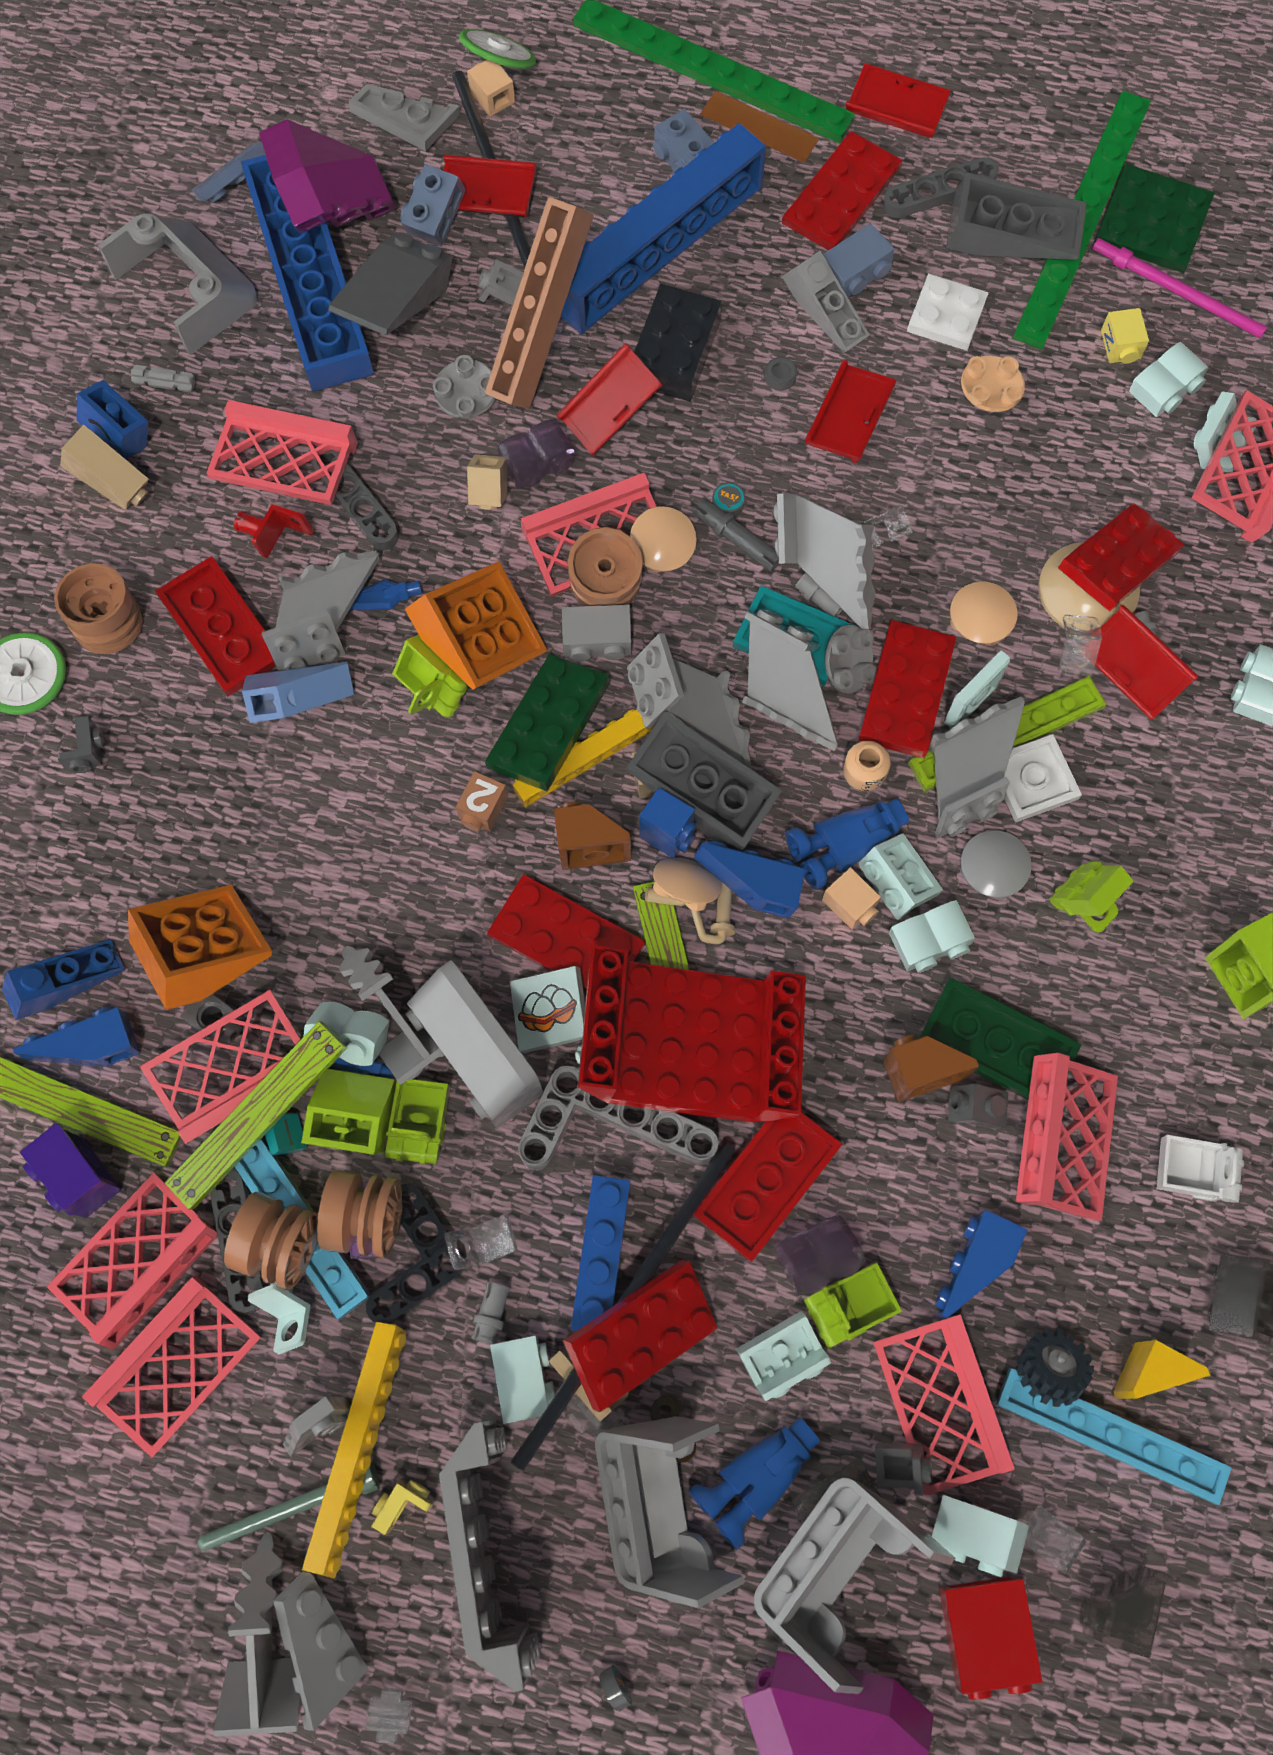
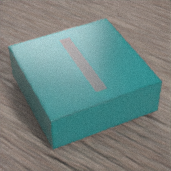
[265,1113,307,1156]

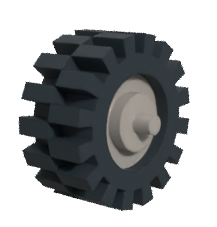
[1016,1329,1094,1407]

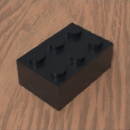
[634,283,722,402]

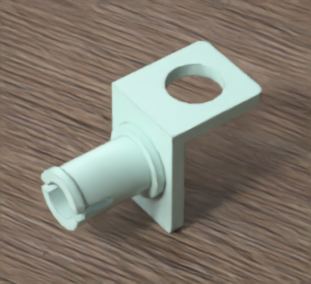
[248,1282,311,1354]

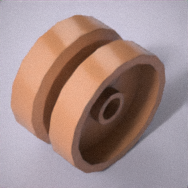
[567,527,643,606]

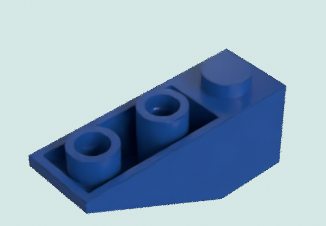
[694,841,805,919]
[2,939,125,1020]
[13,1006,140,1067]
[934,1210,1028,1320]

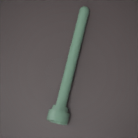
[198,1461,380,1551]

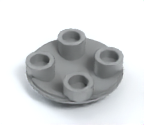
[433,355,496,419]
[825,625,876,694]
[960,830,1032,899]

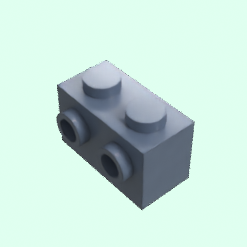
[653,108,715,173]
[400,164,466,247]
[823,223,895,297]

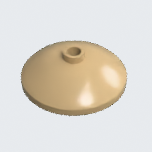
[1038,542,1140,635]

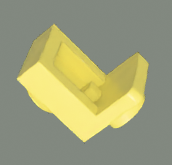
[371,1480,434,1535]

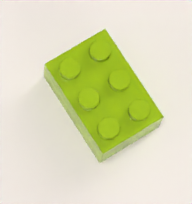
[1205,912,1273,1020]

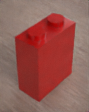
[939,1575,1043,1700]

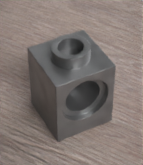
[180,994,244,1048]

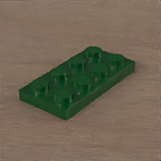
[485,654,611,792]
[918,977,1082,1100]

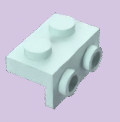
[1194,392,1257,473]
[736,1311,831,1401]

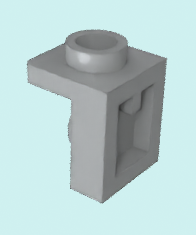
[477,259,524,305]

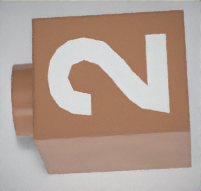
[456,771,508,832]

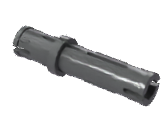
[692,497,779,572]

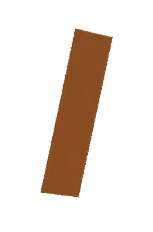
[699,90,820,163]

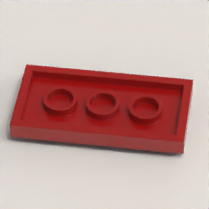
[782,131,903,250]
[1058,503,1185,612]
[155,556,276,697]
[858,620,957,759]
[487,874,645,992]
[693,1112,843,1263]
[563,1260,718,1412]

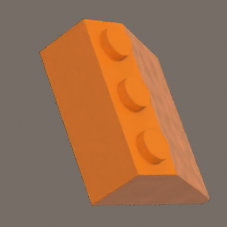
[405,561,548,690]
[128,885,272,1010]

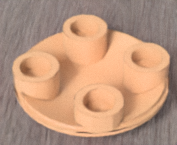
[961,356,1025,412]
[630,507,696,573]
[950,582,1018,646]
[653,858,722,911]

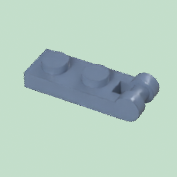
[192,142,265,203]

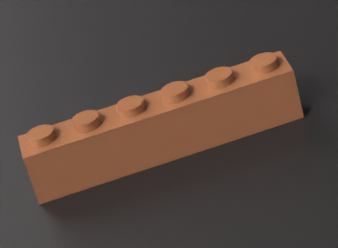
[484,196,594,409]

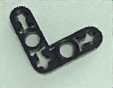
[366,1184,465,1324]

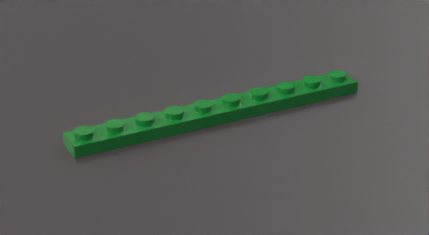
[573,0,855,144]
[1013,90,1151,350]

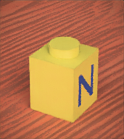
[1101,308,1149,364]

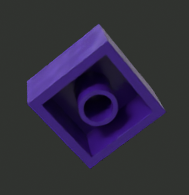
[20,1123,122,1218]

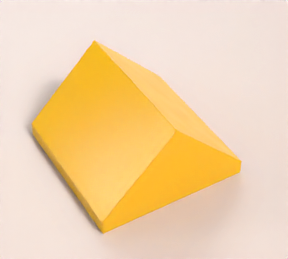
[1113,1340,1210,1399]

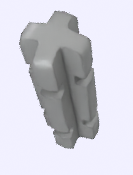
[131,365,195,393]

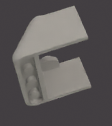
[98,214,257,355]
[405,960,543,1129]
[595,1417,744,1608]
[754,1478,956,1694]

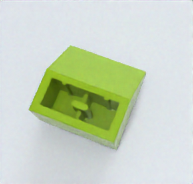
[301,1069,396,1155]

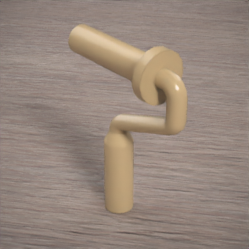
[645,882,735,944]

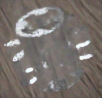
[366,1688,412,1744]

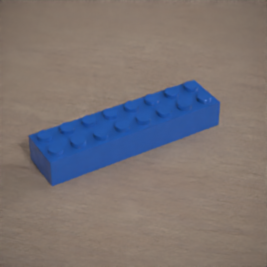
[561,123,766,335]
[241,155,374,392]

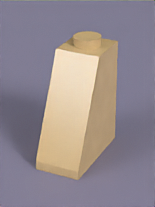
[60,424,148,510]

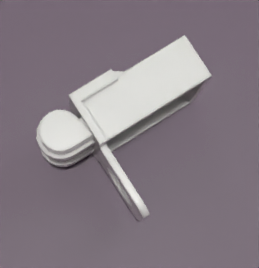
[1156,1135,1244,1203]

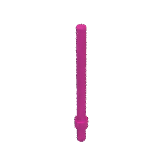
[1092,238,1267,339]

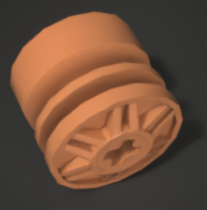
[54,563,143,654]
[317,1170,402,1259]
[224,1192,319,1289]

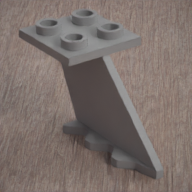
[774,493,875,629]
[262,550,379,671]
[742,609,838,751]
[627,633,752,770]
[929,697,1025,838]
[339,946,445,1085]
[213,1534,302,1737]

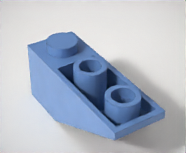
[242,661,354,723]

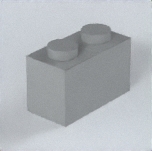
[562,605,631,661]

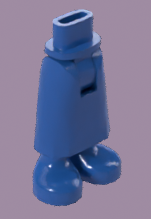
[785,798,909,890]
[688,1417,820,1550]

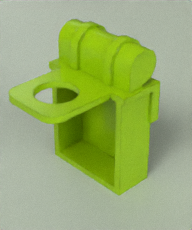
[392,635,467,717]
[1049,861,1134,933]
[385,1079,450,1165]
[803,1263,902,1349]

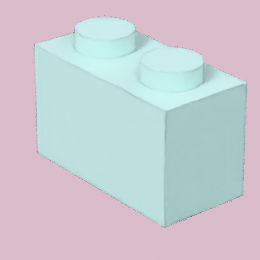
[490,1336,555,1424]
[932,1495,1029,1577]

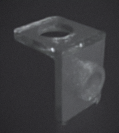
[1058,614,1102,676]
[444,1215,518,1270]

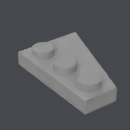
[349,84,460,151]
[282,1396,351,1457]
[273,1572,369,1731]

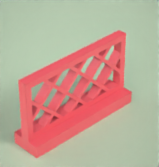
[1191,390,1273,543]
[206,400,358,505]
[521,472,657,597]
[140,989,301,1144]
[1016,1053,1118,1221]
[47,1172,218,1350]
[82,1275,261,1458]
[873,1314,1015,1496]

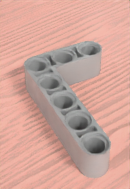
[518,1065,718,1171]

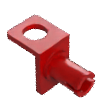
[234,504,314,558]

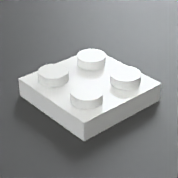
[907,274,989,351]
[1004,734,1082,823]

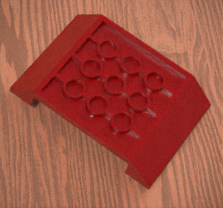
[578,945,806,1123]

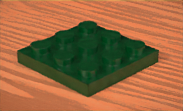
[1094,163,1215,274]

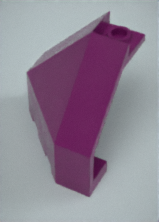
[259,119,397,234]
[741,1651,934,1755]

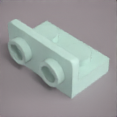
[859,833,943,920]

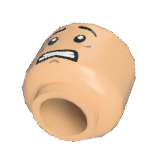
[843,741,891,791]

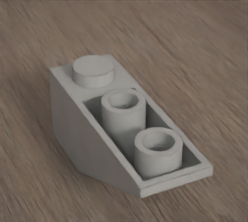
[781,251,869,353]

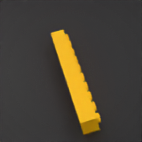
[512,709,656,808]
[302,1322,407,1579]

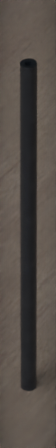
[452,70,531,268]
[511,1143,736,1471]

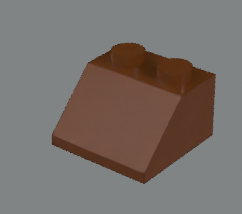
[553,802,631,870]
[883,1035,979,1103]

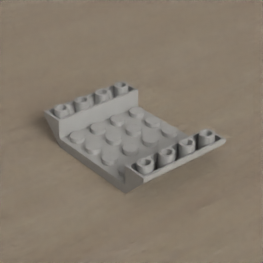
[439,1420,540,1692]

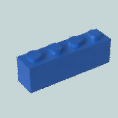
[571,1175,631,1332]

